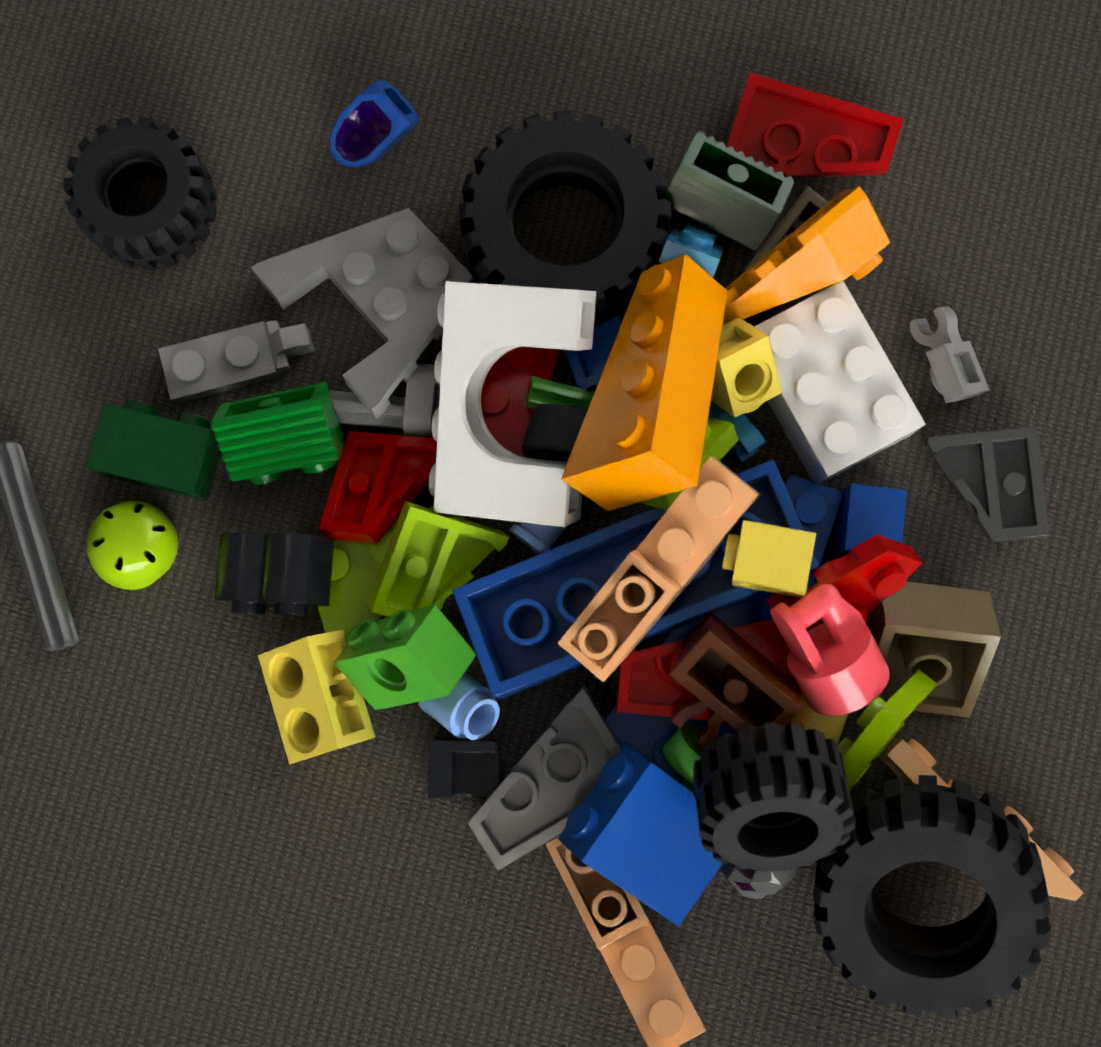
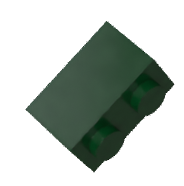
[86,399,221,501]

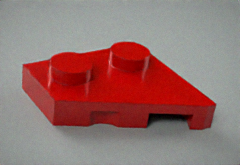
[765,534,923,629]

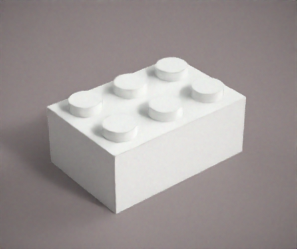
[754,281,926,484]

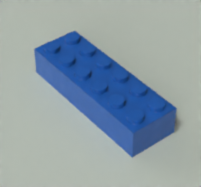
[452,459,820,699]

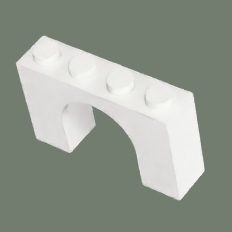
[429,281,596,527]

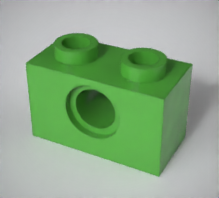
[334,605,476,710]

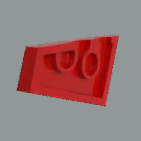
[726,72,904,178]
[615,619,793,722]

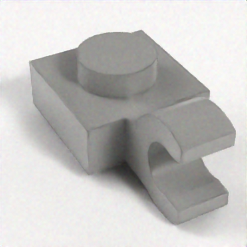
[910,306,990,403]

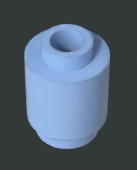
[418,672,500,740]

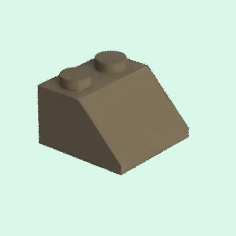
[866,582,1001,718]

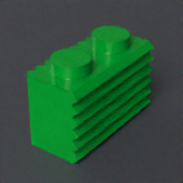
[211,382,345,485]

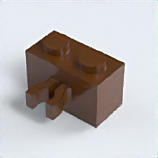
[669,612,802,748]

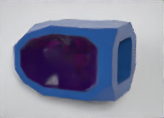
[330,80,420,167]

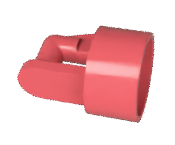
[770,584,890,716]

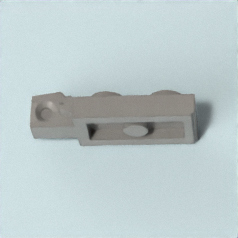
[158,320,315,404]

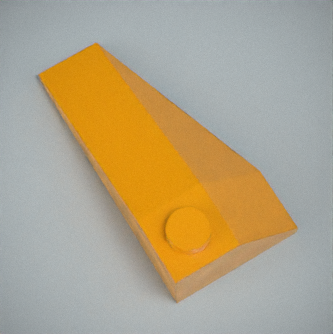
[722,186,890,326]

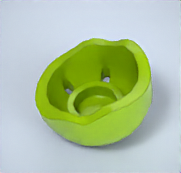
[86,499,178,590]

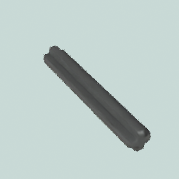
[0,441,79,651]

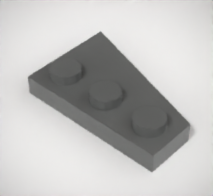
[468,684,622,871]

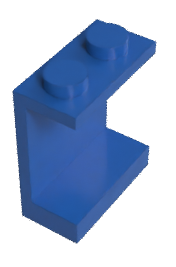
[558,744,723,926]

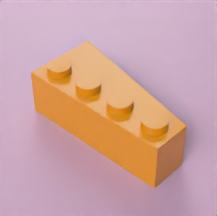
[561,254,728,511]

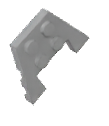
[251,208,475,419]

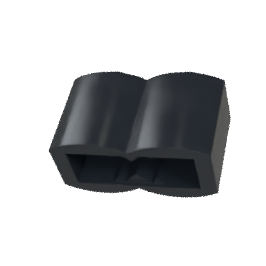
[214,533,334,617]

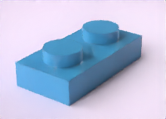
[659,224,724,278]

